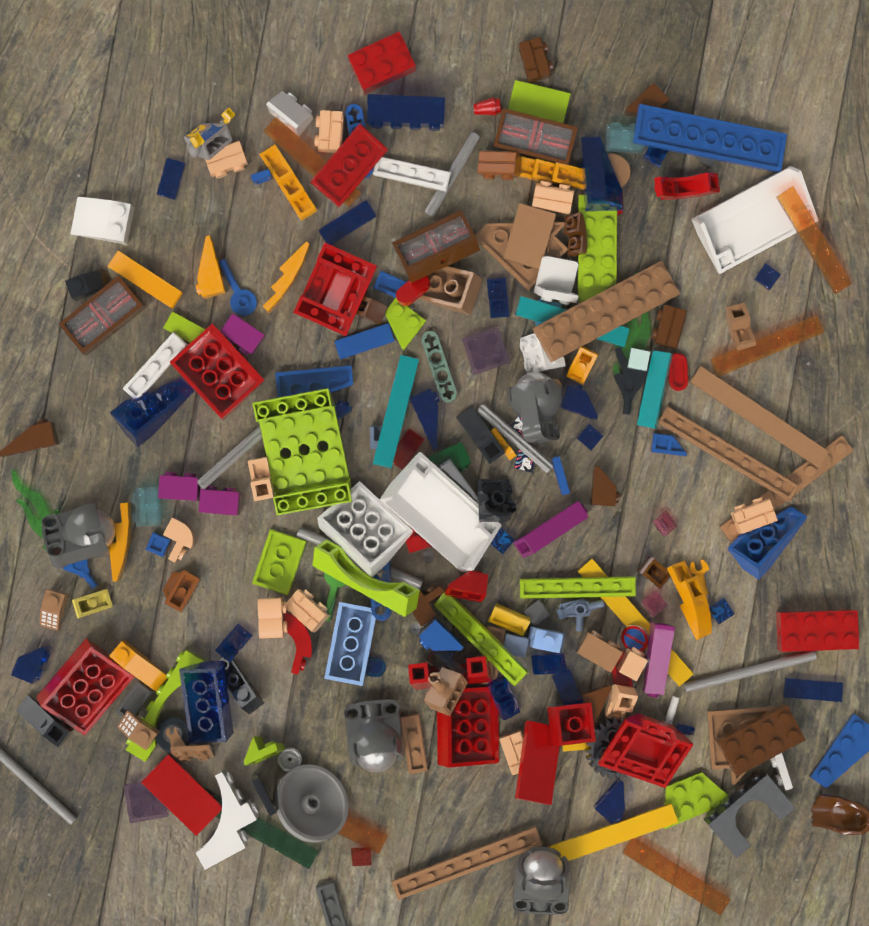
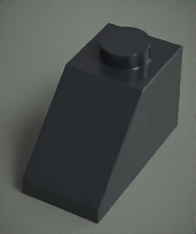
[65,269,110,301]

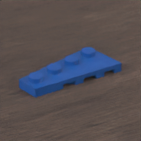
[275,365,354,398]
[809,713,869,788]

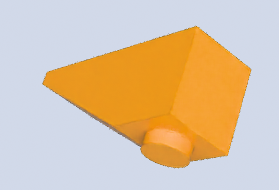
[195,235,226,299]
[109,639,168,691]

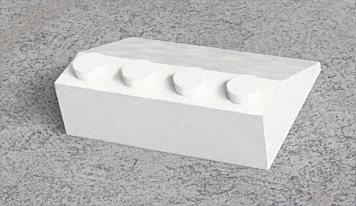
[317,481,413,578]

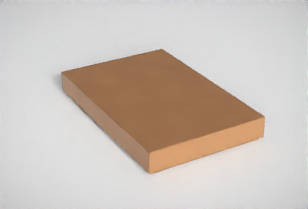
[503,203,556,270]

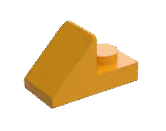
[566,346,598,385]

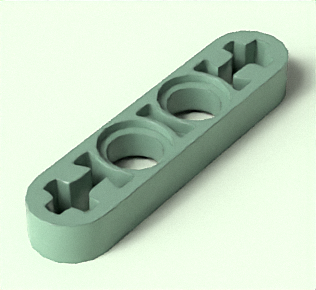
[421,331,457,403]

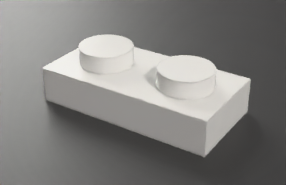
[770,753,793,790]

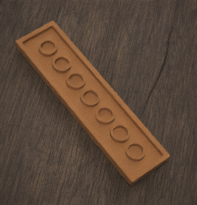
[533,261,680,363]

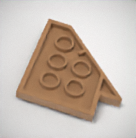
[475,222,568,291]
[707,706,776,785]

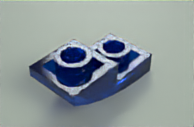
[486,277,510,319]
[487,675,520,721]

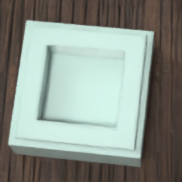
[627,348,650,371]

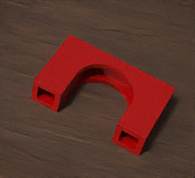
[408,656,492,690]

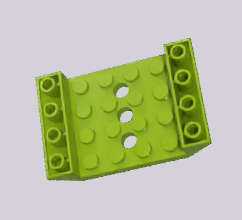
[252,388,352,515]

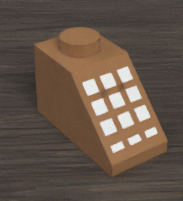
[40,589,69,631]
[117,710,160,750]

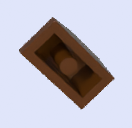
[624,83,669,116]
[355,297,388,324]
[591,466,620,507]

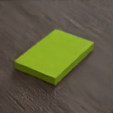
[508,80,571,123]
[252,529,307,595]

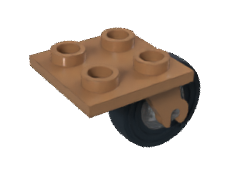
[156,717,215,762]

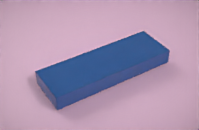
[334,323,395,360]

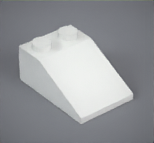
[71,197,134,245]

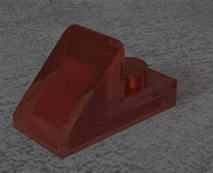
[393,429,425,470]

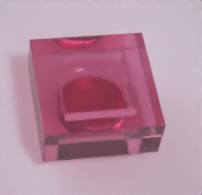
[652,511,678,537]
[641,590,668,617]

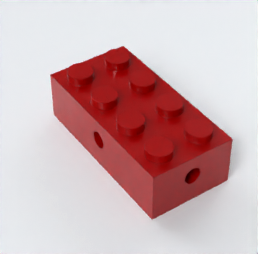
[776,609,859,652]

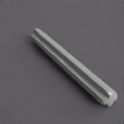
[425,132,480,217]
[477,404,554,473]
[197,426,262,489]

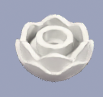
[278,748,302,772]

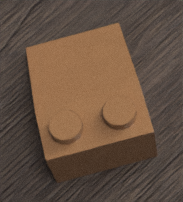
[418,266,483,315]

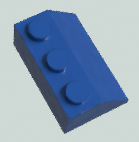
[419,617,464,651]

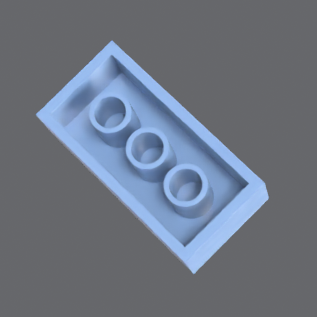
[324,602,378,686]

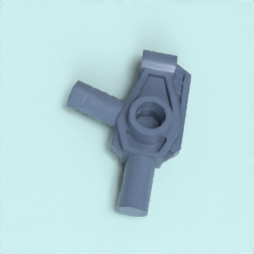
[557,598,604,631]

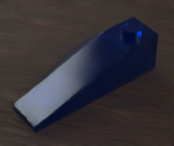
[581,137,624,211]
[110,378,194,447]

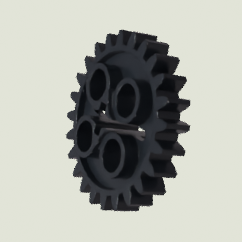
[584,716,627,780]

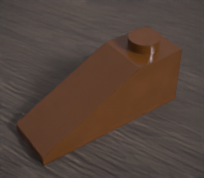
[0,419,59,457]

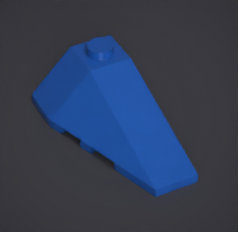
[728,506,807,580]

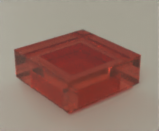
[351,847,372,866]

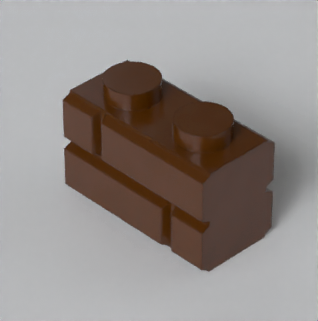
[518,37,554,83]
[651,305,687,349]

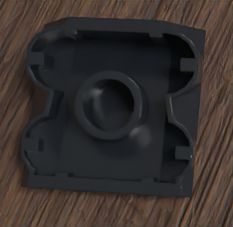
[478,479,517,523]

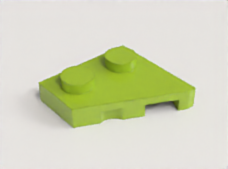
[385,298,426,350]

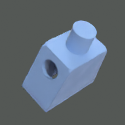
[528,626,566,653]

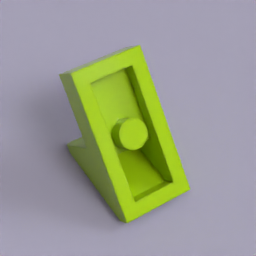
[244,736,285,765]

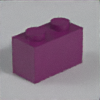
[220,313,266,355]
[158,472,200,501]
[199,486,241,515]

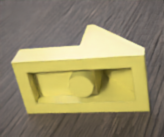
[72,589,113,618]

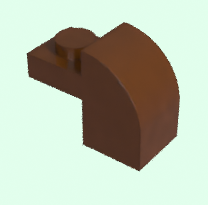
[412,585,445,626]

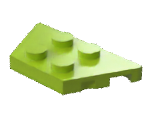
[664,771,728,829]

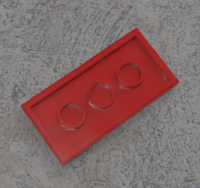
[310,124,388,208]
[515,721,560,805]
[141,754,222,836]

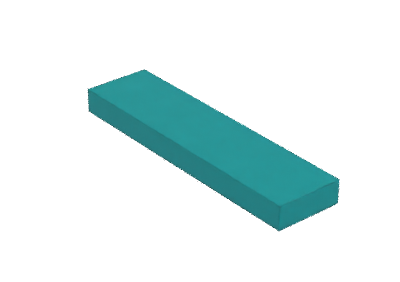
[637,350,673,429]

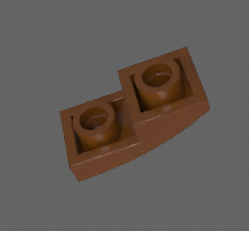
[564,213,587,257]

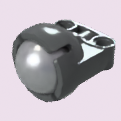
[507,372,564,444]
[41,503,115,569]
[344,700,405,772]
[513,847,572,915]

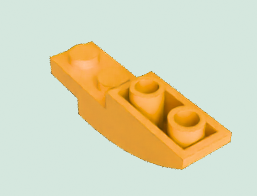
[667,560,712,640]

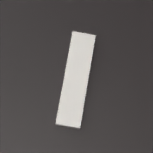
[373,157,452,192]
[123,332,188,401]

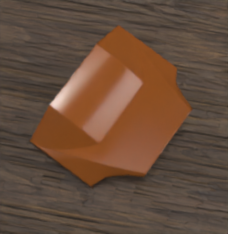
[163,570,201,613]

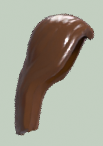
[810,794,869,835]

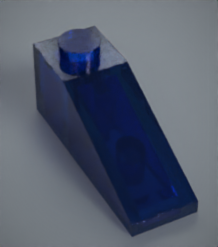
[409,389,440,451]

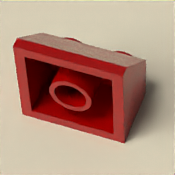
[547,703,596,746]

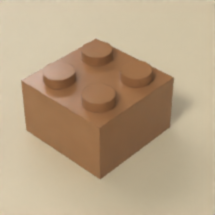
[576,630,623,672]

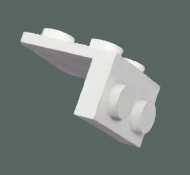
[534,256,578,305]
[520,333,566,374]

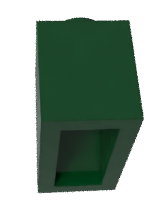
[427,442,471,472]

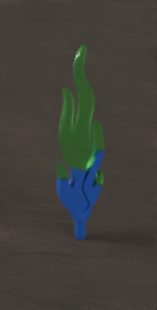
[11,470,98,589]

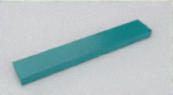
[515,296,630,347]
[373,355,419,469]

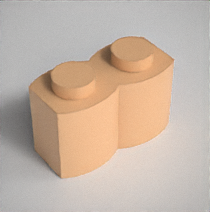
[258,597,287,638]

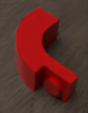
[654,172,720,200]
[283,611,313,675]

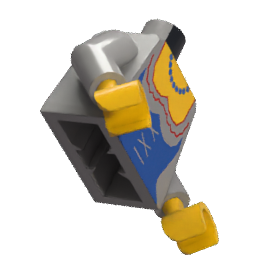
[184,107,235,160]

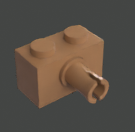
[424,667,468,716]

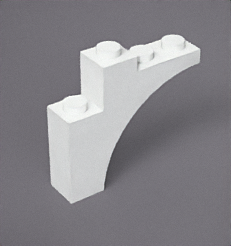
[196,769,260,870]

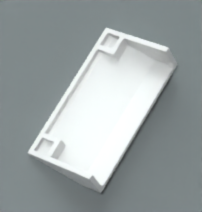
[692,166,819,274]
[379,452,502,572]

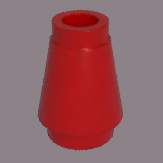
[473,97,502,116]

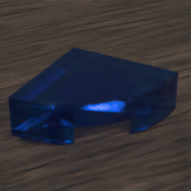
[676,723,696,735]

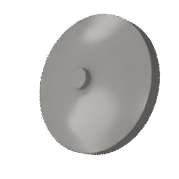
[275,764,349,842]

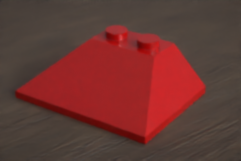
[293,242,377,336]
[598,713,693,788]

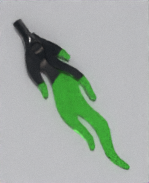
[613,272,650,415]

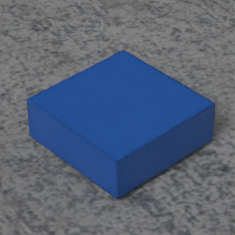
[251,169,272,185]
[145,532,171,557]

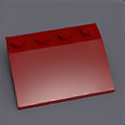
[169,323,265,421]
[37,638,134,736]
[437,686,499,768]

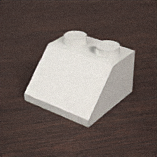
[266,91,313,136]

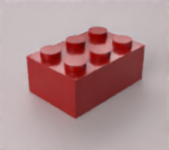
[347,31,416,95]

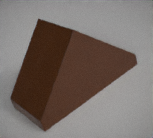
[637,556,671,589]
[581,684,612,723]

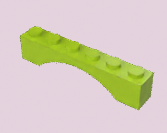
[312,539,420,617]
[126,649,208,762]

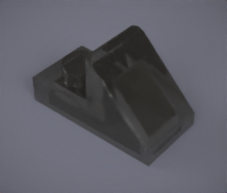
[426,650,466,676]

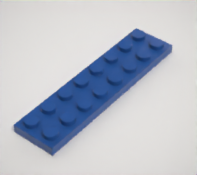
[632,104,787,173]

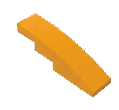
[259,145,317,221]
[520,156,593,190]
[263,241,310,314]
[108,251,183,309]
[109,502,132,582]

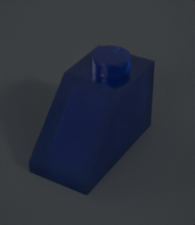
[560,383,598,420]
[593,778,625,824]

